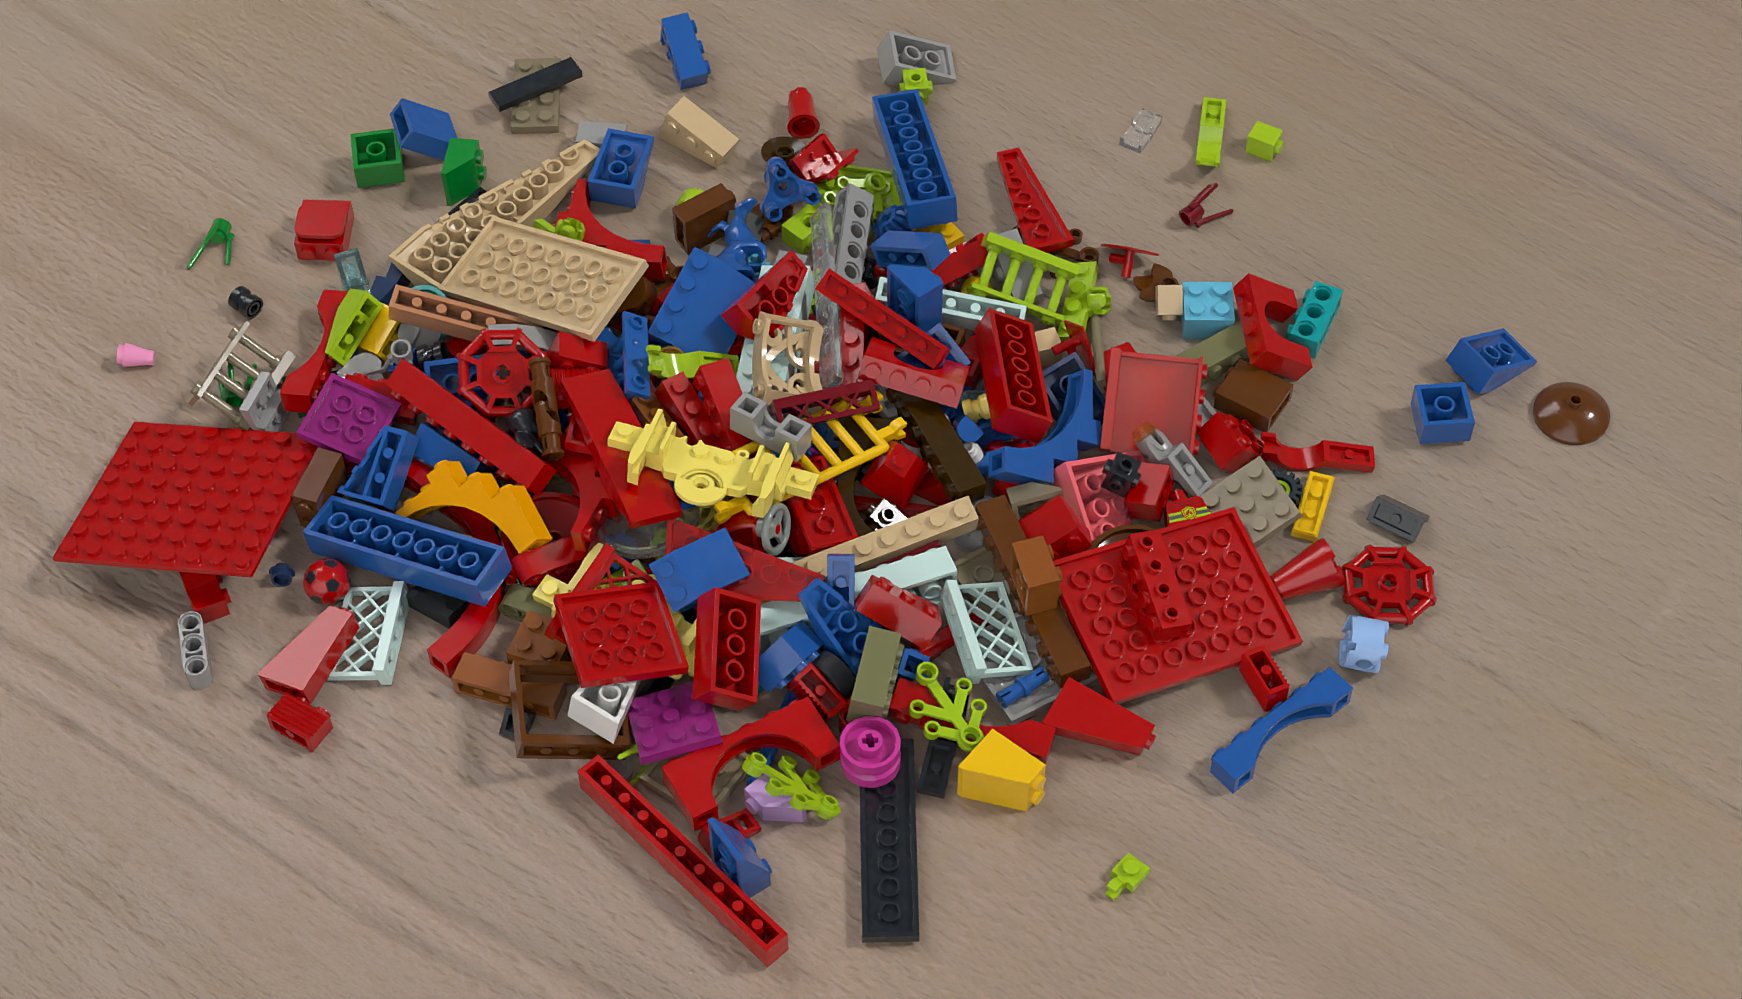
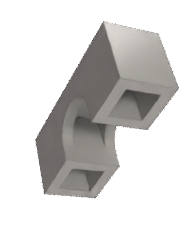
[730,392,812,462]

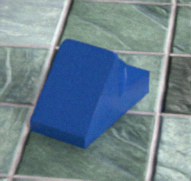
[827,554,855,607]

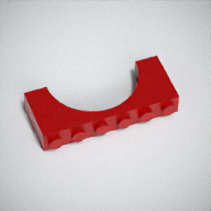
[662,696,840,831]

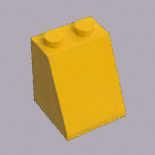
[957,729,1046,812]

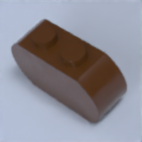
[606,276,657,327]

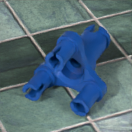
[760,156,821,222]

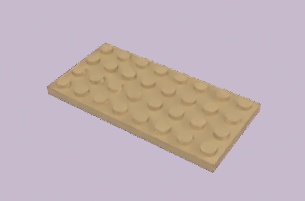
[438,216,649,342]

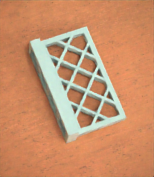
[939,580,1033,684]
[327,581,409,685]

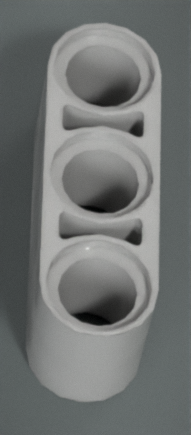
[178,611,213,690]

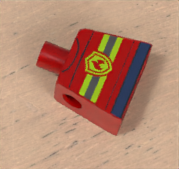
[1163,490,1211,527]

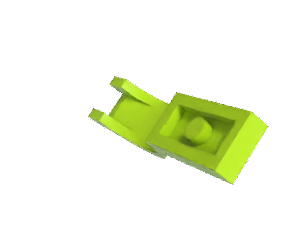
[1195,97,1227,167]
[646,345,739,379]

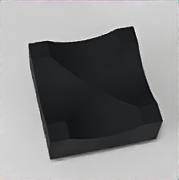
[406,585,470,629]

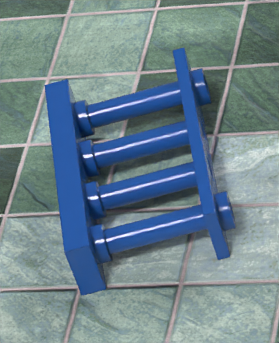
[602,311,650,403]

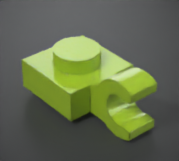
[1105,853,1151,901]

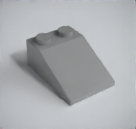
[877,30,957,87]

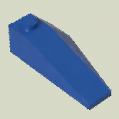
[797,578,883,678]

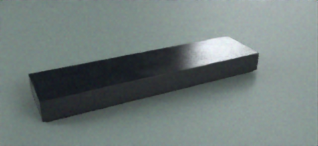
[488,57,583,112]

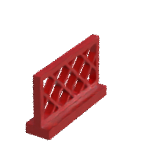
[544,543,657,646]

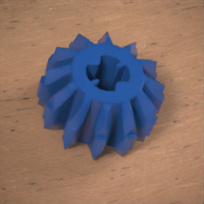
[872,205,912,239]

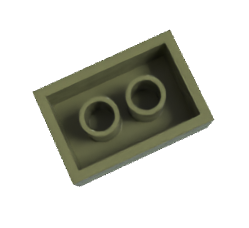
[846,626,904,722]

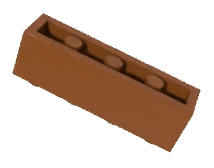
[452,652,567,720]

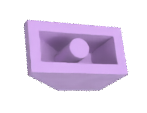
[744,774,807,822]

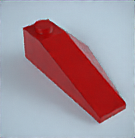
[721,250,808,340]

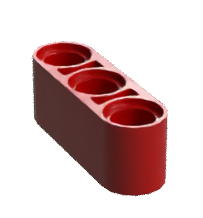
[511,536,589,586]

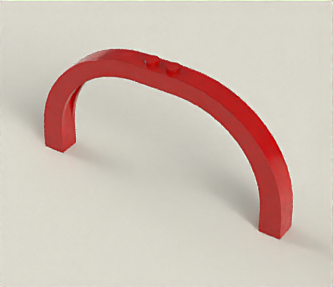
[343,457,506,678]

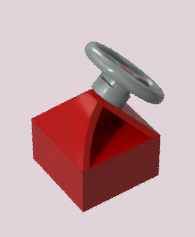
[709,497,791,556]

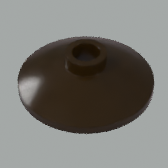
[761,137,806,168]

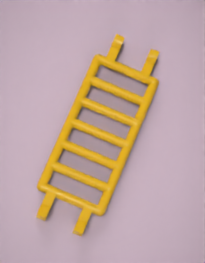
[697,390,907,525]

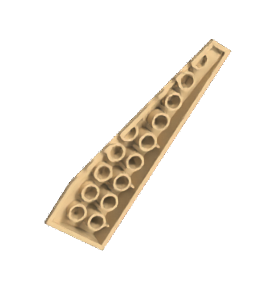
[389,139,600,301]

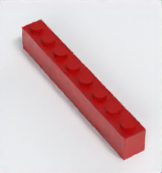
[385,358,557,496]

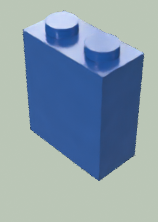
[390,98,457,161]

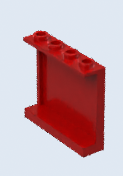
[1100,347,1208,456]

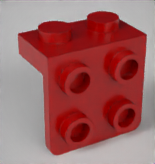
[789,133,859,184]

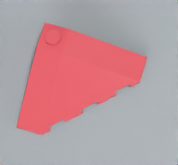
[1052,450,1148,550]

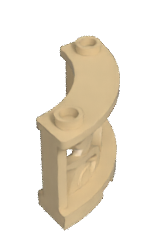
[752,311,824,415]

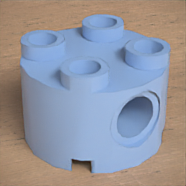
[1338,615,1389,674]

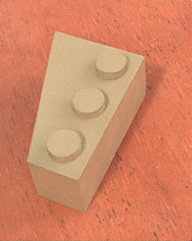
[658,96,739,169]

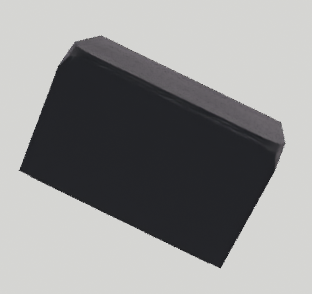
[499,707,536,738]

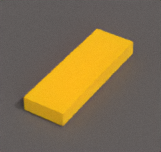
[1291,471,1335,542]

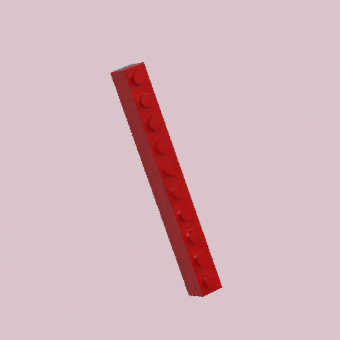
[577,754,789,968]

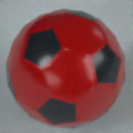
[303,559,351,606]

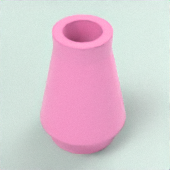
[116,343,155,367]

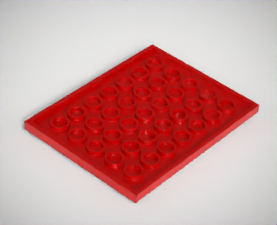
[1053,507,1303,704]

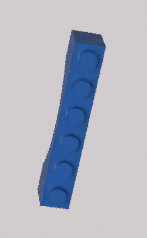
[1210,667,1353,793]

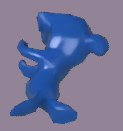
[708,198,767,282]

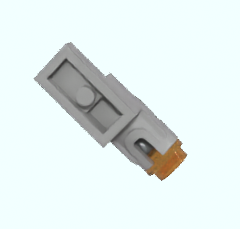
[1132,421,1213,497]

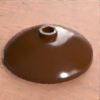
[1533,382,1610,445]

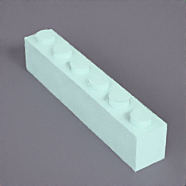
[875,277,1027,331]

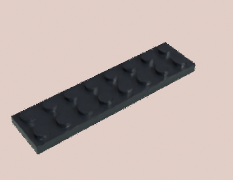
[860,739,920,943]

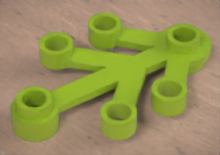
[821,172,886,240]
[909,662,987,752]
[742,752,841,820]

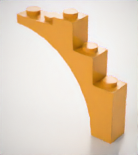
[395,460,552,554]

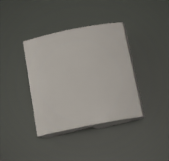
[239,371,291,432]

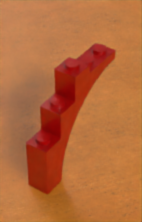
[553,179,668,280]
[529,433,620,552]

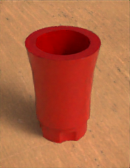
[787,87,820,139]

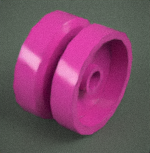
[840,716,901,788]

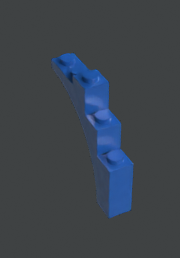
[988,369,1101,485]

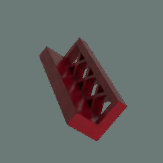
[769,379,880,425]

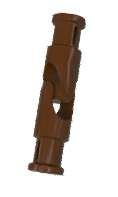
[528,357,565,461]

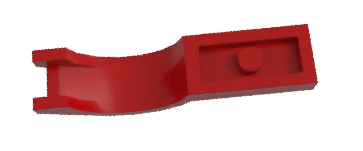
[1260,432,1375,473]

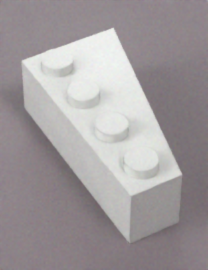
[567,680,641,744]

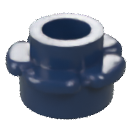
[269,563,295,587]

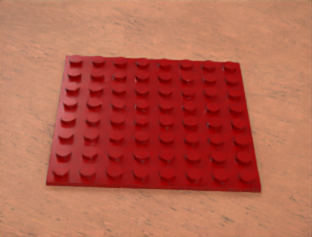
[53,422,320,578]

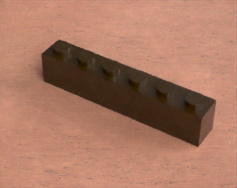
[886,388,987,503]

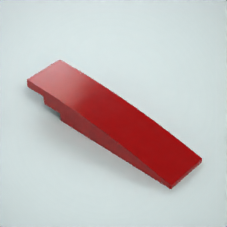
[560,369,682,529]

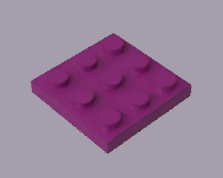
[296,373,401,464]
[628,682,723,765]

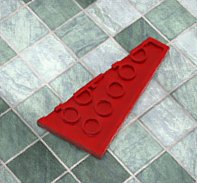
[664,519,825,602]

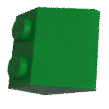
[441,138,487,206]

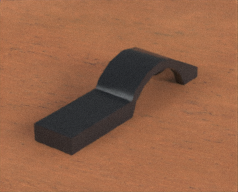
[917,676,971,799]

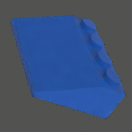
[648,247,755,354]

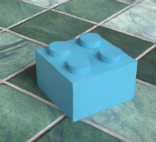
[1181,282,1235,339]

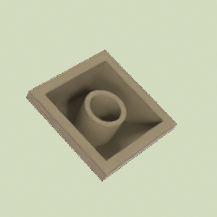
[1006,482,1064,520]

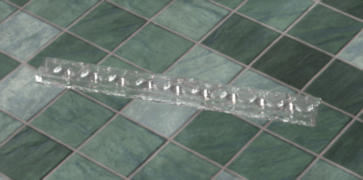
[810,202,844,389]

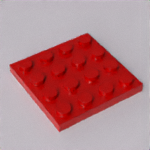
[553,582,689,688]

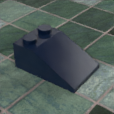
[1042,351,1106,424]

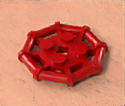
[456,328,548,419]
[1341,544,1437,626]

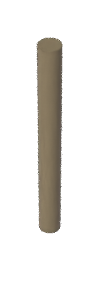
[1091,315,1106,388]

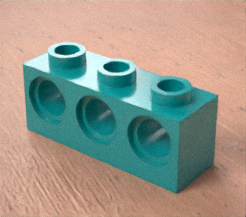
[1285,281,1343,358]

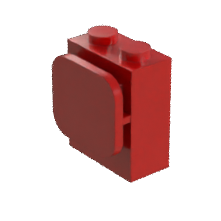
[294,199,354,261]

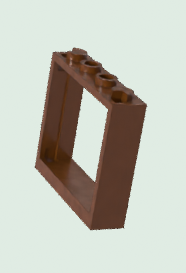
[509,659,631,760]

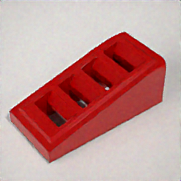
[698,808,762,859]

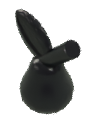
[507,408,543,459]

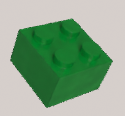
[350,128,405,188]

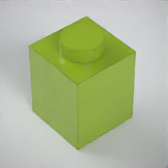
[1245,121,1285,162]

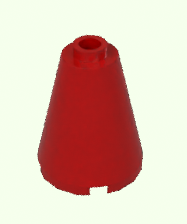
[1270,538,1345,600]

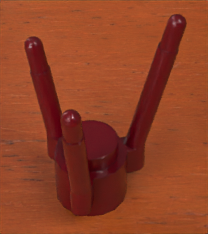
[1179,183,1233,228]

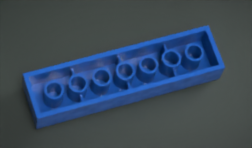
[872,89,958,229]
[303,495,512,607]

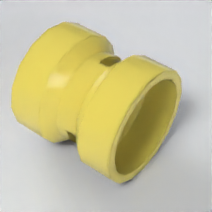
[961,393,990,423]

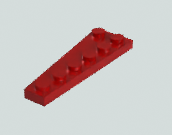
[996,147,1074,253]

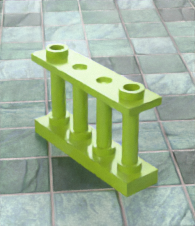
[966,231,1081,326]

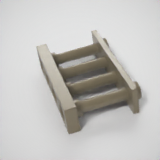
[188,320,296,431]

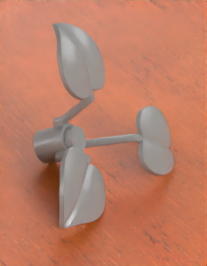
[337,323,441,418]

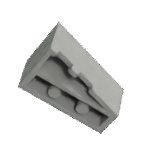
[992,228,1043,304]

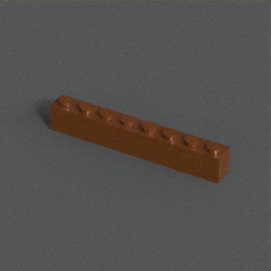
[975,495,1091,689]

